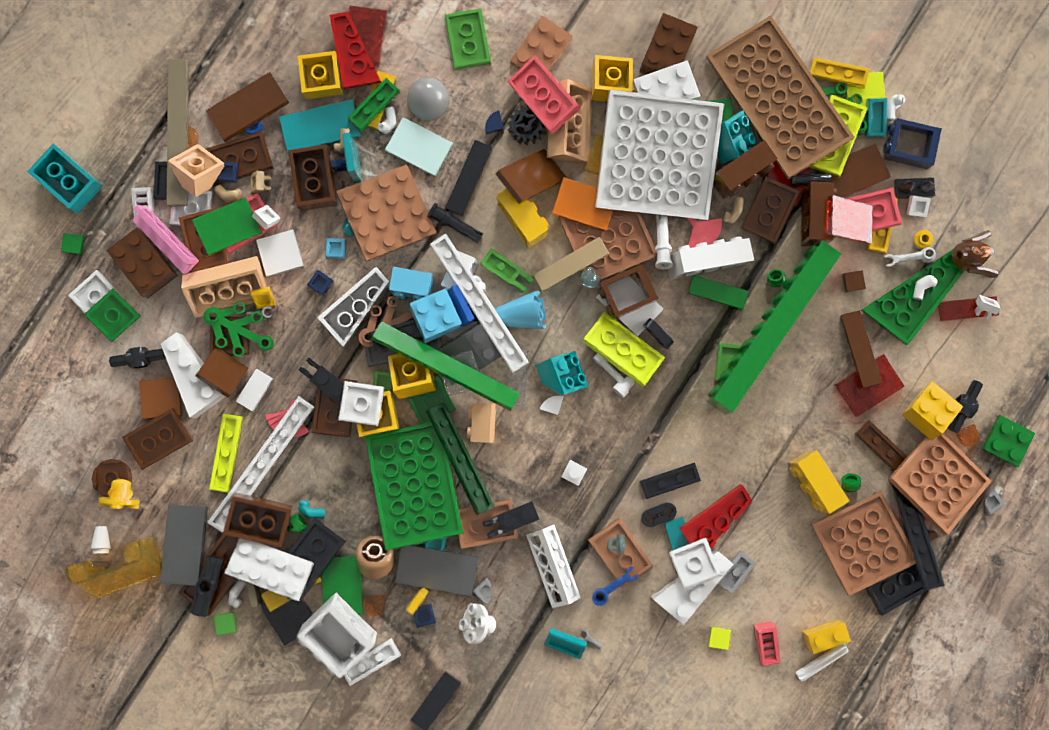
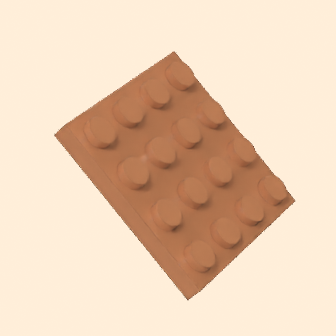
[336,165,437,262]
[558,209,657,286]
[888,433,991,536]
[811,491,916,596]

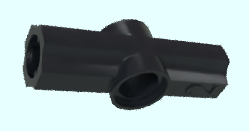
[189,555,225,617]

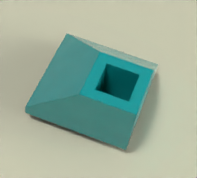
[717,110,757,164]
[535,351,589,395]

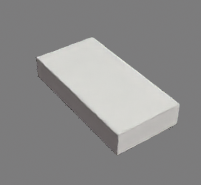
[236,369,273,411]

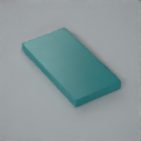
[279,99,362,154]

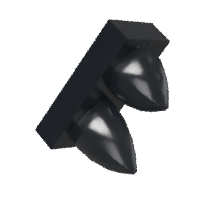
[894,177,935,199]

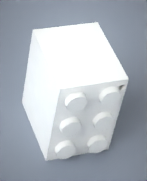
[297,593,377,679]

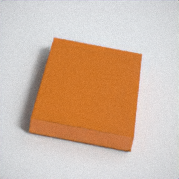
[552,177,613,231]

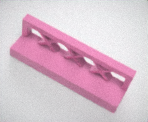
[132,205,199,274]

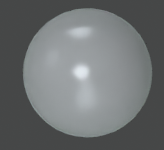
[407,78,449,121]

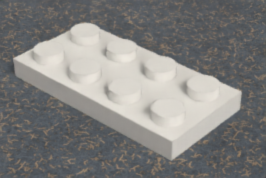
[225,538,314,601]

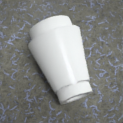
[90,526,111,555]

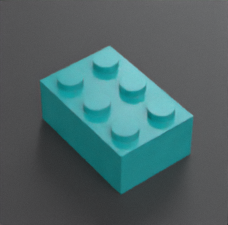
[27,143,103,213]

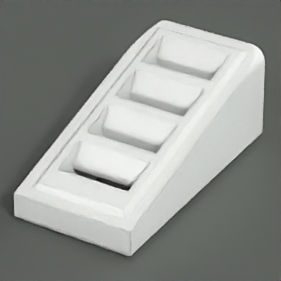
[131,187,155,228]

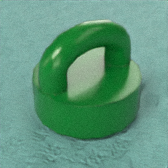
[841,473,861,493]
[287,513,307,533]

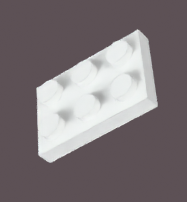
[633,60,700,100]

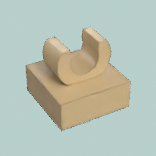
[250,171,271,194]

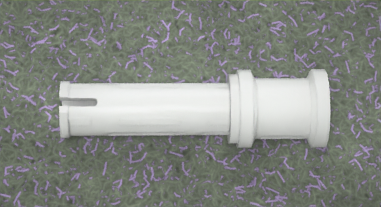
[655,214,673,269]

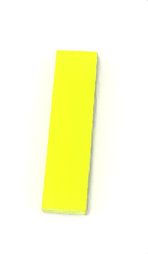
[209,414,243,493]

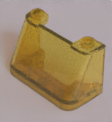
[64,536,162,598]

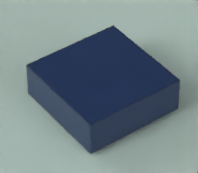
[216,162,239,183]
[307,269,334,296]
[413,603,436,628]

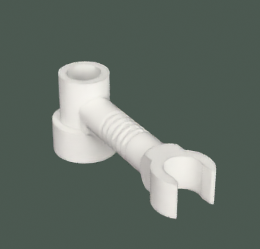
[884,247,936,267]
[593,353,635,398]

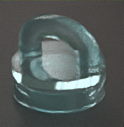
[580,267,600,288]
[607,534,626,554]

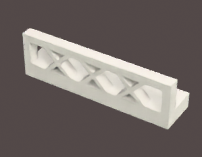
[526,525,581,608]

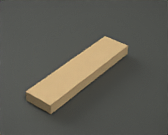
[534,237,609,292]

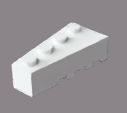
[668,237,754,280]
[317,267,390,347]
[161,332,226,418]
[651,549,733,625]

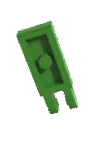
[480,248,534,293]

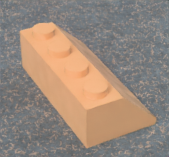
[547,79,592,163]
[181,256,267,318]

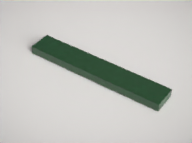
[426,403,495,516]

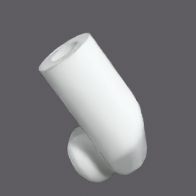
[887,94,905,121]
[378,107,397,134]

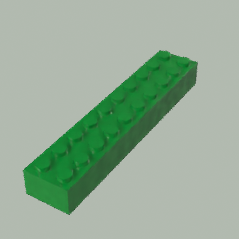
[707,240,842,415]

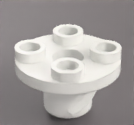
[459,604,496,644]

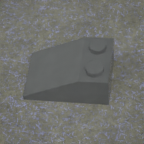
[437,322,501,385]

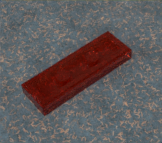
[938,296,999,321]

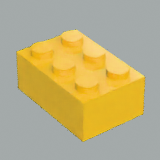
[496,189,549,249]
[789,450,849,514]

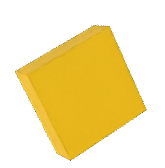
[251,286,276,310]

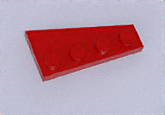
[329,12,381,90]
[679,484,752,549]

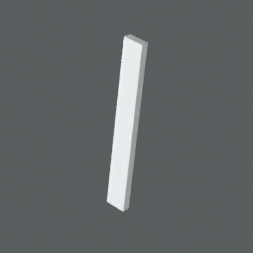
[430,234,529,373]
[207,396,314,533]

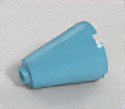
[495,291,546,329]

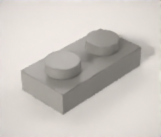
[719,551,756,594]

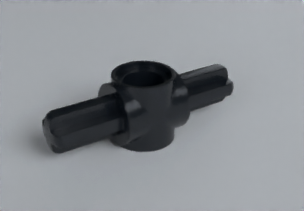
[109,347,166,369]
[948,380,983,433]

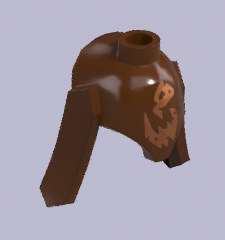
[952,230,998,278]

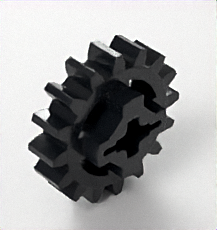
[507,105,547,145]

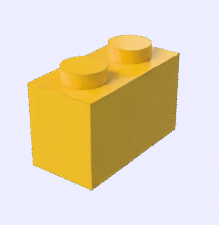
[802,619,851,654]

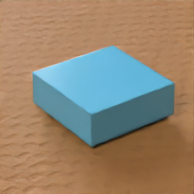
[326,238,346,259]

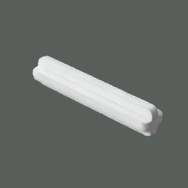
[796,644,849,681]

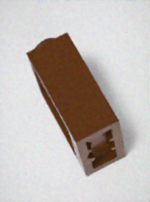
[598,264,658,319]

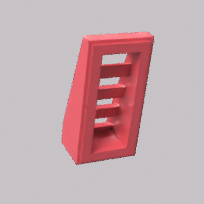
[754,621,781,666]

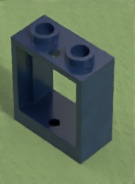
[883,118,942,169]

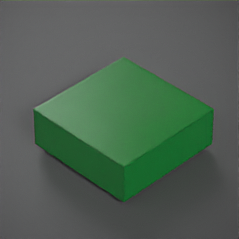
[61,233,85,255]

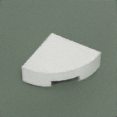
[540,396,564,415]

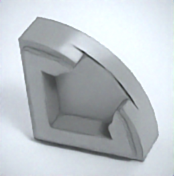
[983,489,1005,516]
[473,578,492,605]

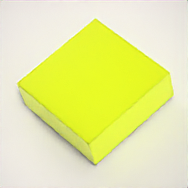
[708,626,731,650]

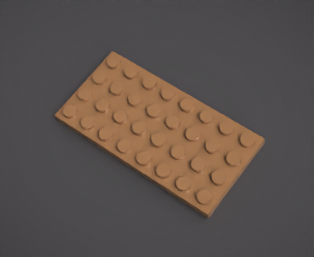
[706,15,855,179]

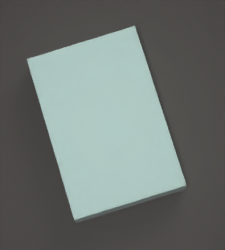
[385,117,453,177]

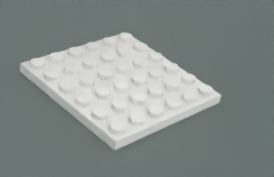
[595,90,724,220]

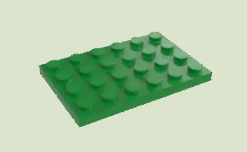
[365,422,464,551]

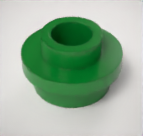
[767,269,786,287]

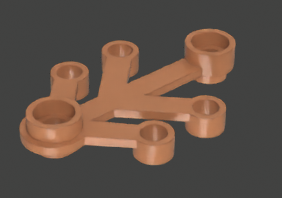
[359,296,413,347]

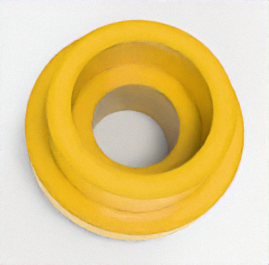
[914,230,933,249]

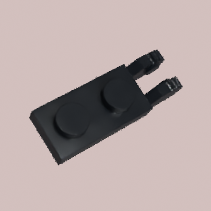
[299,358,345,405]
[483,501,540,538]

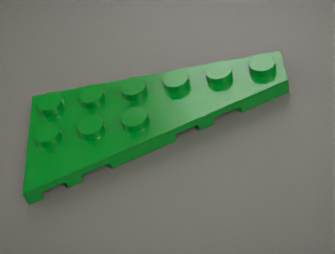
[860,249,964,345]

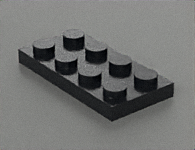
[285,518,346,605]

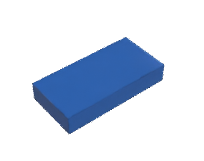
[447,285,474,327]

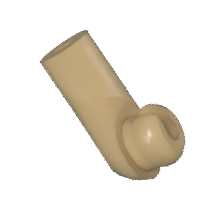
[334,129,349,154]
[214,185,243,203]
[723,197,744,224]

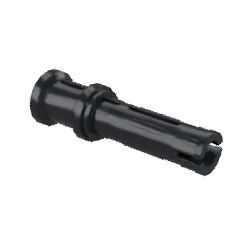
[427,202,483,244]

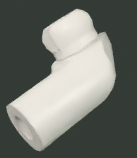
[913,275,937,300]
[228,579,246,609]

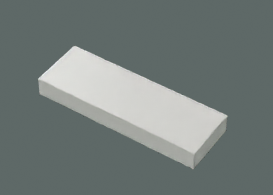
[344,638,401,686]

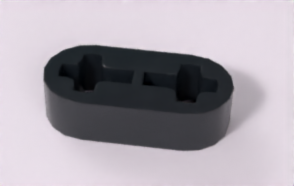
[643,318,674,349]
[641,502,677,527]

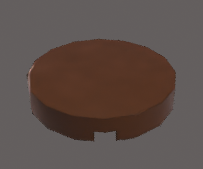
[92,459,132,497]

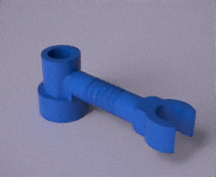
[592,566,638,606]

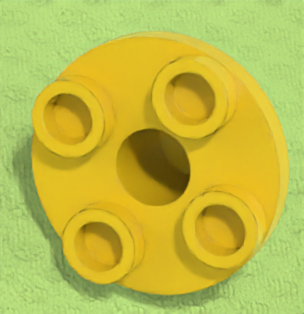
[98,479,140,509]

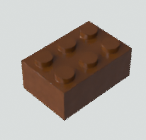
[639,13,698,74]
[713,140,778,199]
[288,144,338,211]
[801,182,837,247]
[106,227,178,298]
[223,492,293,547]

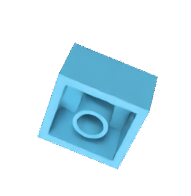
[389,267,435,301]
[409,289,462,343]

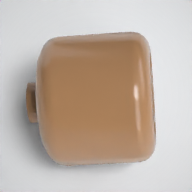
[356,536,394,579]

